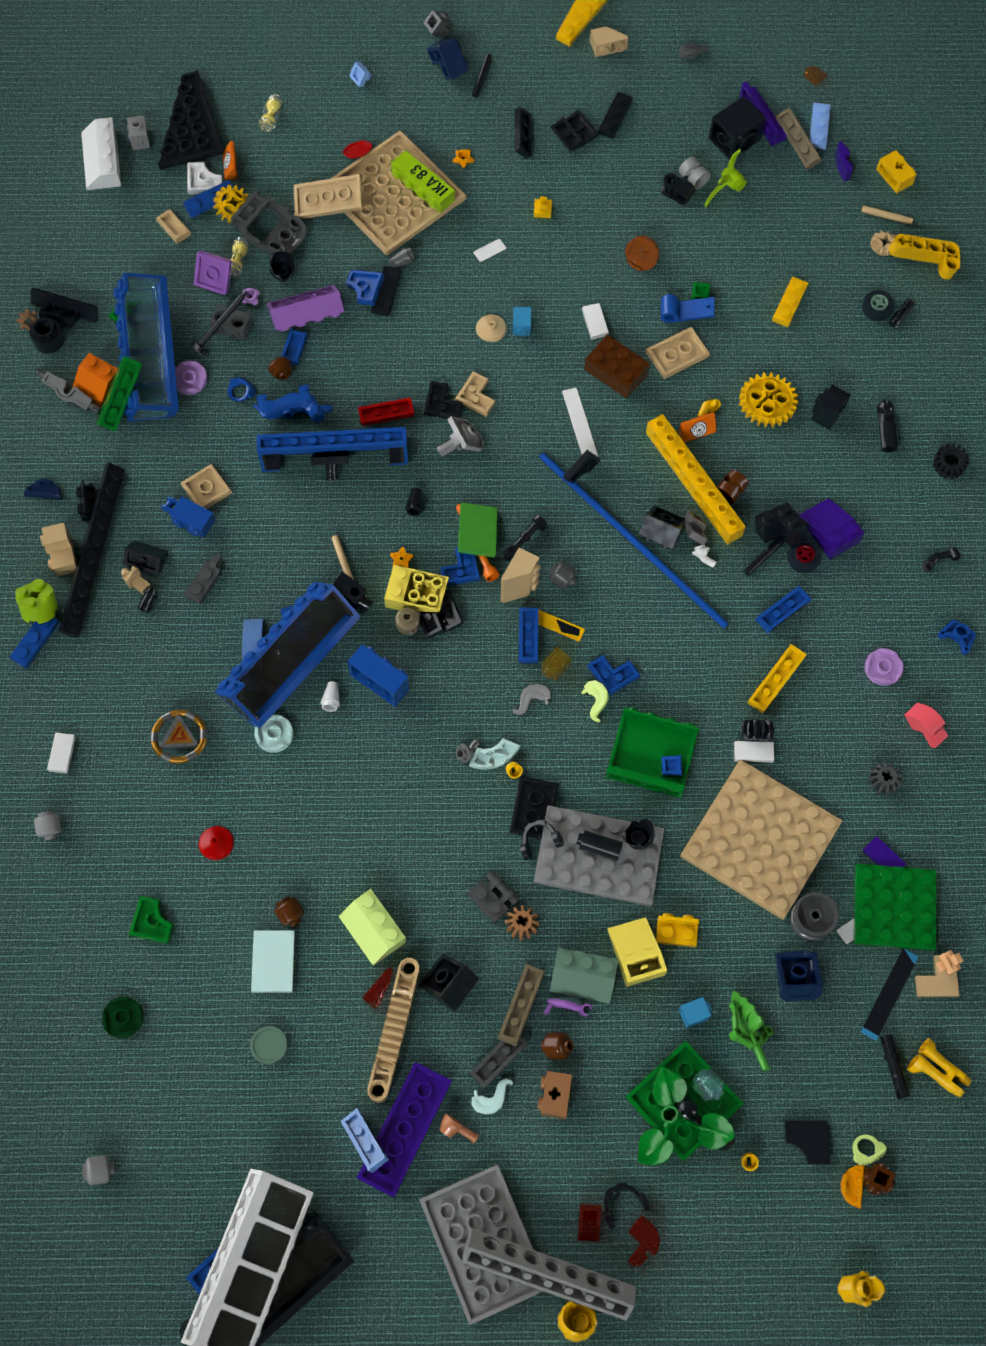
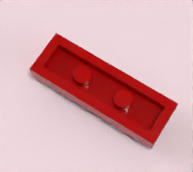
[358,397,415,427]

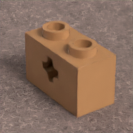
[537,1071,572,1120]

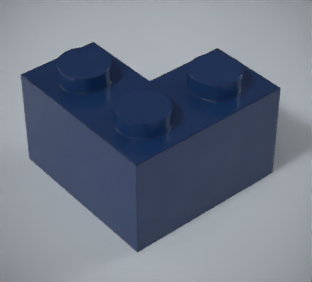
[426,38,469,80]

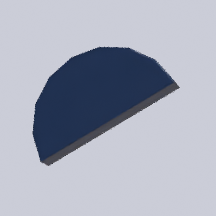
[24,479,61,500]

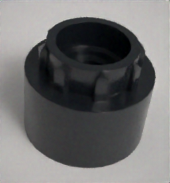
[29,318,64,354]

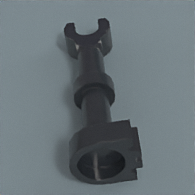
[503,514,547,562]

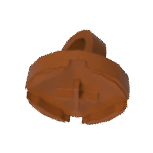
[625,236,660,271]

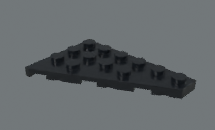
[158,70,224,170]

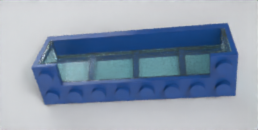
[113,273,179,422]

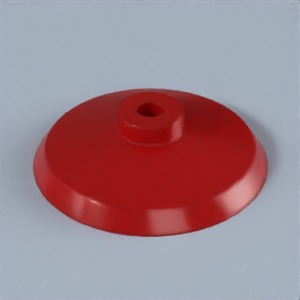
[343,141,372,159]
[198,826,234,860]

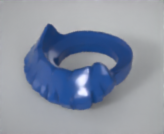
[227,377,256,402]

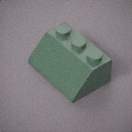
[550,948,618,1004]

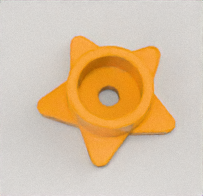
[452,149,474,168]
[390,547,414,568]

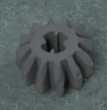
[868,762,903,796]

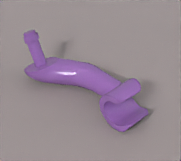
[544,998,592,1017]

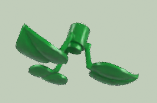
[637,1067,735,1166]

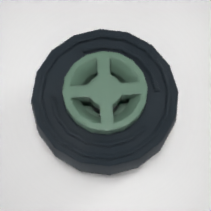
[862,290,894,321]

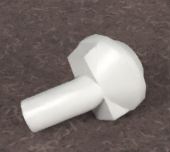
[692,545,716,568]

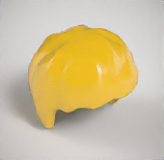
[557,1301,597,1343]

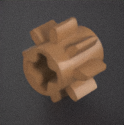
[16,308,39,331]

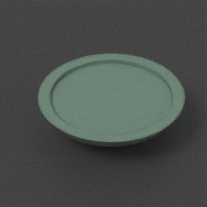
[250,1026,287,1064]

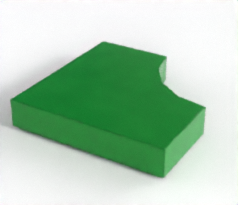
[129,896,174,945]

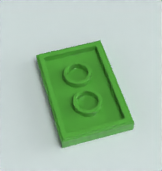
[458,502,497,557]

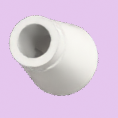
[321,682,340,712]

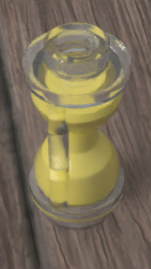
[258,94,283,132]
[230,237,250,276]

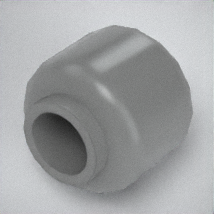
[34,811,62,841]
[82,1155,114,1185]

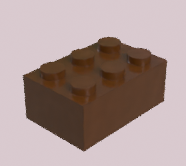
[584,334,650,399]

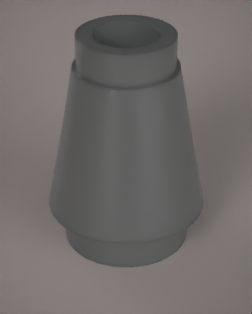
[388,247,415,268]

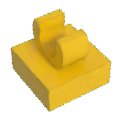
[534,197,552,218]

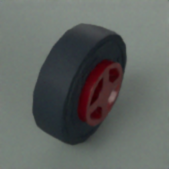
[787,540,821,573]

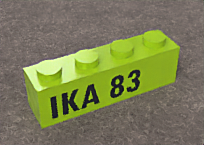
[391,150,455,213]

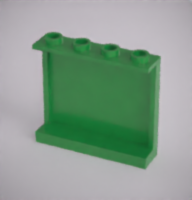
[605,707,699,798]

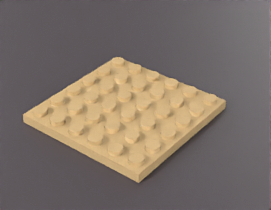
[331,131,466,256]
[680,759,842,920]

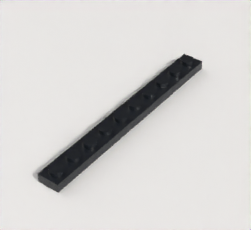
[58,462,125,638]

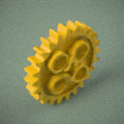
[739,372,798,428]

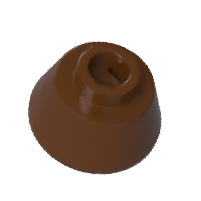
[268,357,292,380]

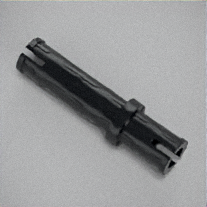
[879,1034,910,1099]

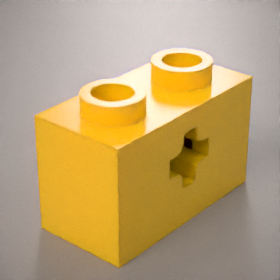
[876,150,917,194]

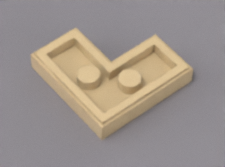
[455,371,495,417]
[915,955,959,997]

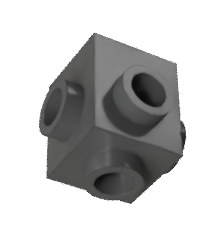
[423,9,453,37]

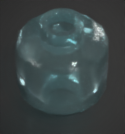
[693,1069,724,1101]

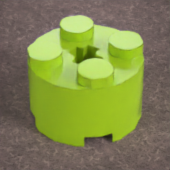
[15,579,59,624]

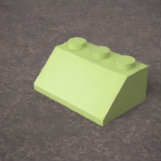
[339,889,406,966]

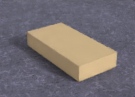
[156,209,191,244]

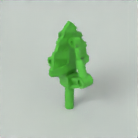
[729,991,773,1072]

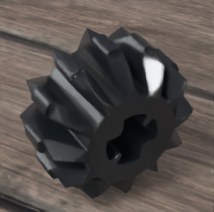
[741,719,774,742]

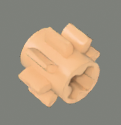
[936,950,964,975]

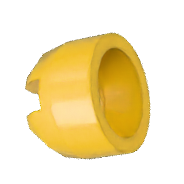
[506,761,523,779]
[741,1152,759,1171]

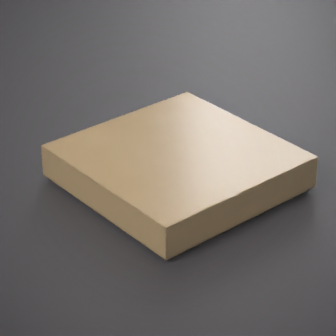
[181,464,232,509]

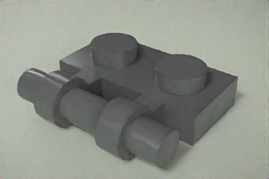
[467,871,519,924]

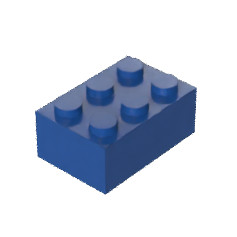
[347,644,409,707]

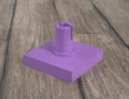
[194,250,232,295]

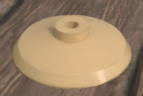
[476,314,507,342]

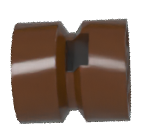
[717,470,749,505]

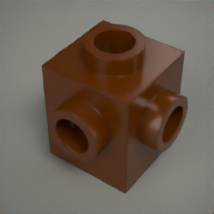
[862,1163,896,1197]

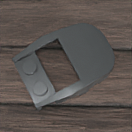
[231,190,306,255]

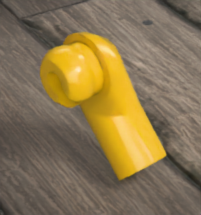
[697,399,721,417]

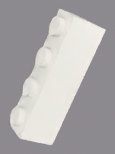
[81,117,121,190]

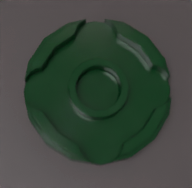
[101,997,144,1039]

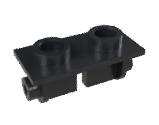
[76,480,96,521]

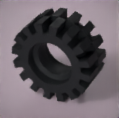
[933,443,970,479]

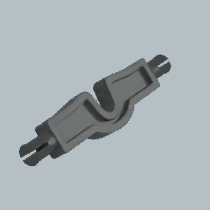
[35,368,102,415]

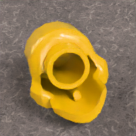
[838,1271,886,1307]

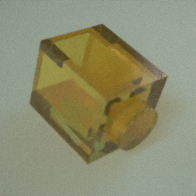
[541,647,571,681]

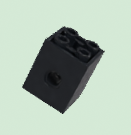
[708,96,766,160]

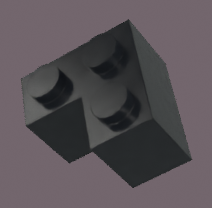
[811,385,851,430]
[755,502,807,547]

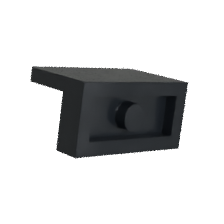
[123,541,168,575]

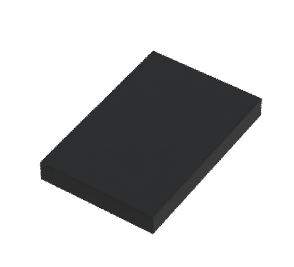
[509,776,559,839]

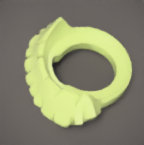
[852,1135,887,1165]

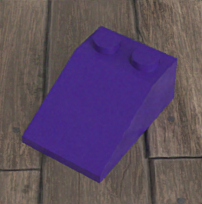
[799,498,864,560]

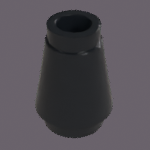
[405,488,423,516]

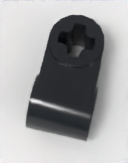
[661,174,695,205]

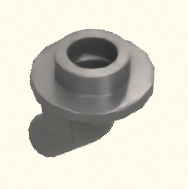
[456,739,480,763]

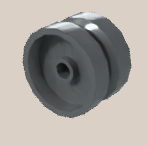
[790,892,839,942]

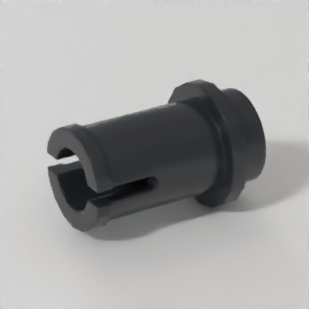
[137,587,157,613]

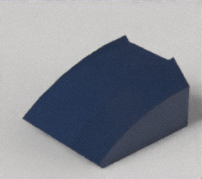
[775,951,823,1002]

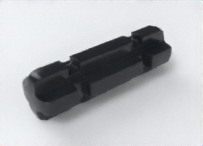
[889,299,914,328]

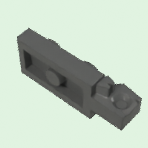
[184,554,223,605]

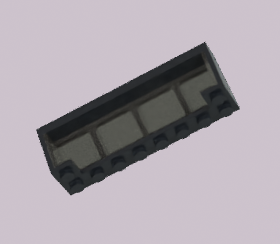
[179,1211,354,1346]

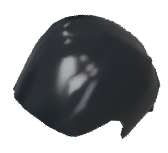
[269,251,295,282]
[622,819,655,850]

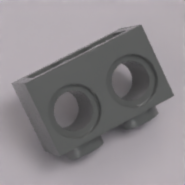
[210,304,253,341]

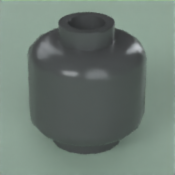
[548,561,577,589]

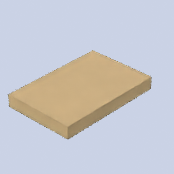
[646,327,710,379]

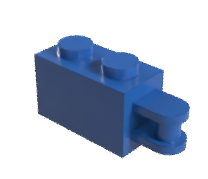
[161,496,216,538]

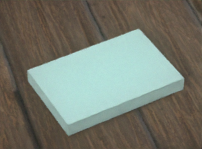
[251,931,295,993]

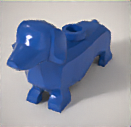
[253,384,333,423]

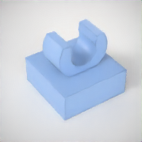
[349,62,372,87]

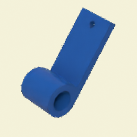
[660,294,715,323]

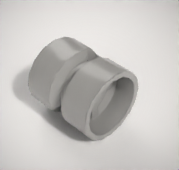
[678,156,711,190]

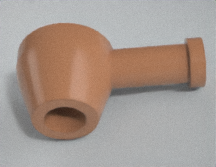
[440,1114,479,1144]

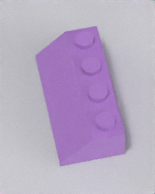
[267,285,344,332]

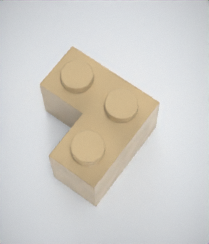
[40,523,77,577]

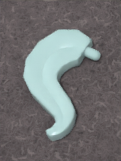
[472,1079,513,1115]

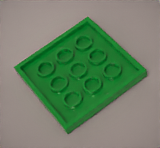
[853,864,936,951]
[625,1040,744,1162]

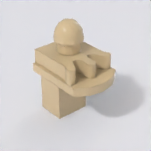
[121,566,152,595]

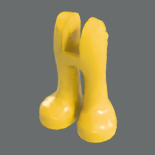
[907,1038,971,1097]

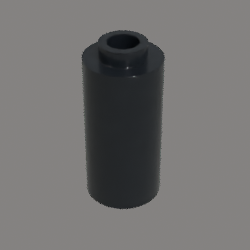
[576,830,623,861]

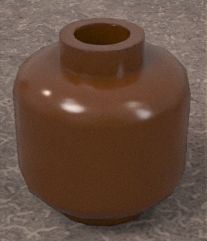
[274,896,304,927]
[541,1032,573,1060]

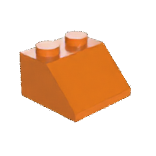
[72,353,117,407]

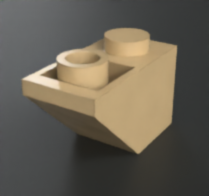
[590,26,628,57]

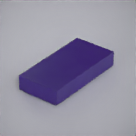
[862,836,906,867]

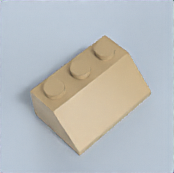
[500,548,541,603]

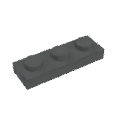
[470,1036,528,1089]

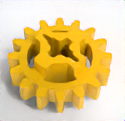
[213,184,249,223]

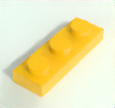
[772,276,808,327]

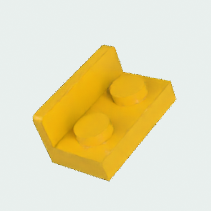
[656,913,699,947]

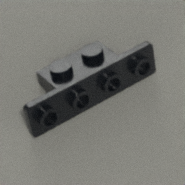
[30,287,98,327]

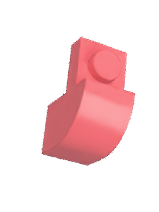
[904,703,948,748]

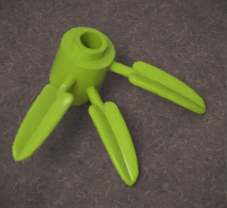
[705,149,747,207]

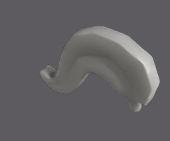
[513,684,551,715]

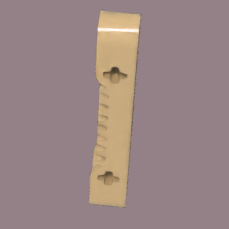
[367,958,420,1103]

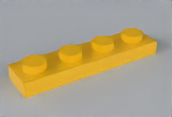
[747,644,807,714]

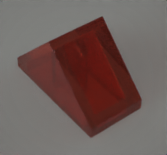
[577,1204,602,1241]

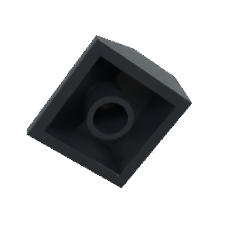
[639,505,685,549]
[418,954,479,1012]

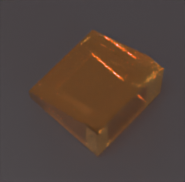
[803,65,827,86]

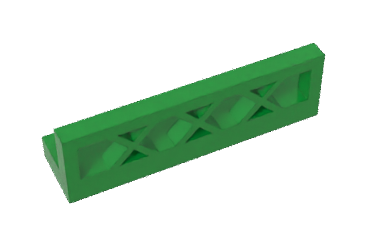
[96,356,142,432]

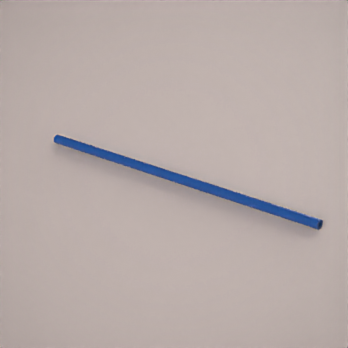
[539,452,729,629]

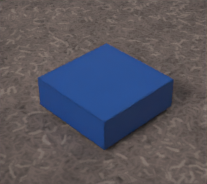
[661,755,682,777]

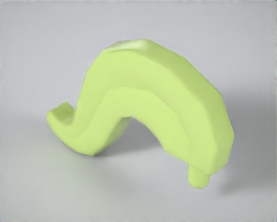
[581,680,609,723]

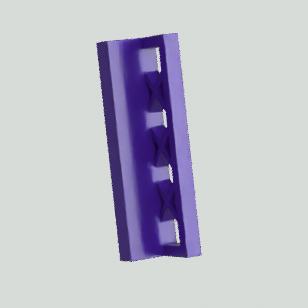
[739,81,787,146]

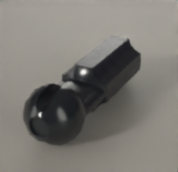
[876,400,898,453]

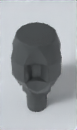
[679,42,708,60]

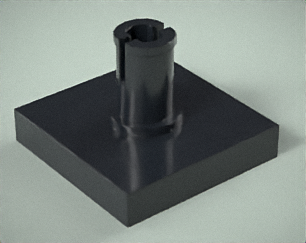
[311,451,350,481]

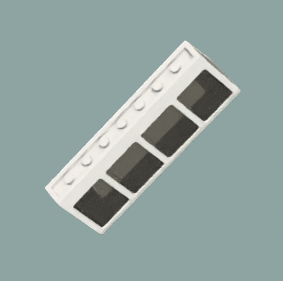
[181,1169,313,1346]

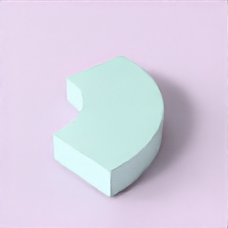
[469,738,520,770]

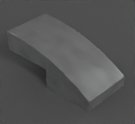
[685,510,708,545]

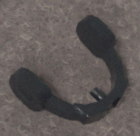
[520,820,564,860]
[603,1183,650,1229]

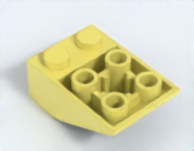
[384,565,449,612]
[607,917,667,987]

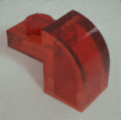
[626,1215,660,1268]

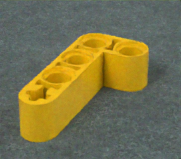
[888,234,960,280]

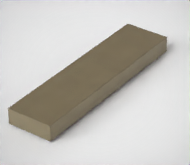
[775,107,822,170]
[497,964,545,1046]

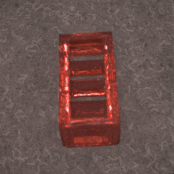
[362,967,393,1011]

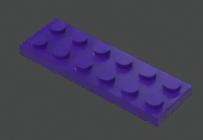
[356,1062,452,1198]

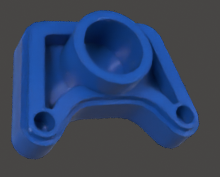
[938,620,976,655]

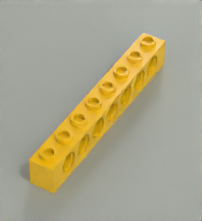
[646,414,746,545]

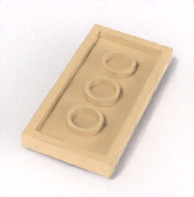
[294,174,363,219]

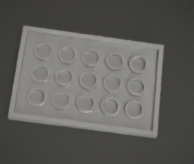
[533,805,664,906]
[419,1164,543,1325]

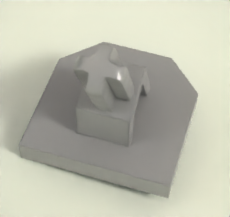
[437,416,484,456]

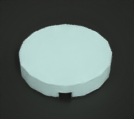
[254,714,293,753]

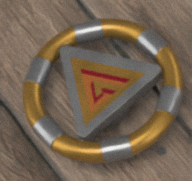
[151,709,208,764]

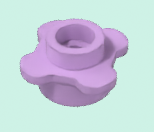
[241,288,260,305]

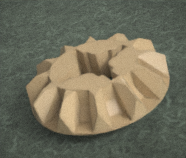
[870,230,895,256]

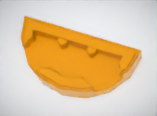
[840,1165,865,1209]

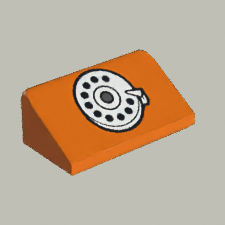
[223,141,238,181]
[679,412,717,442]

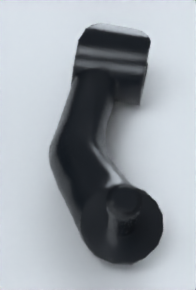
[922,548,961,572]

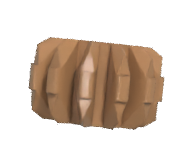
[505,905,539,941]

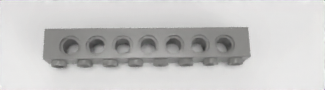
[462,1228,636,1321]

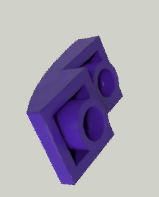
[835,141,853,182]

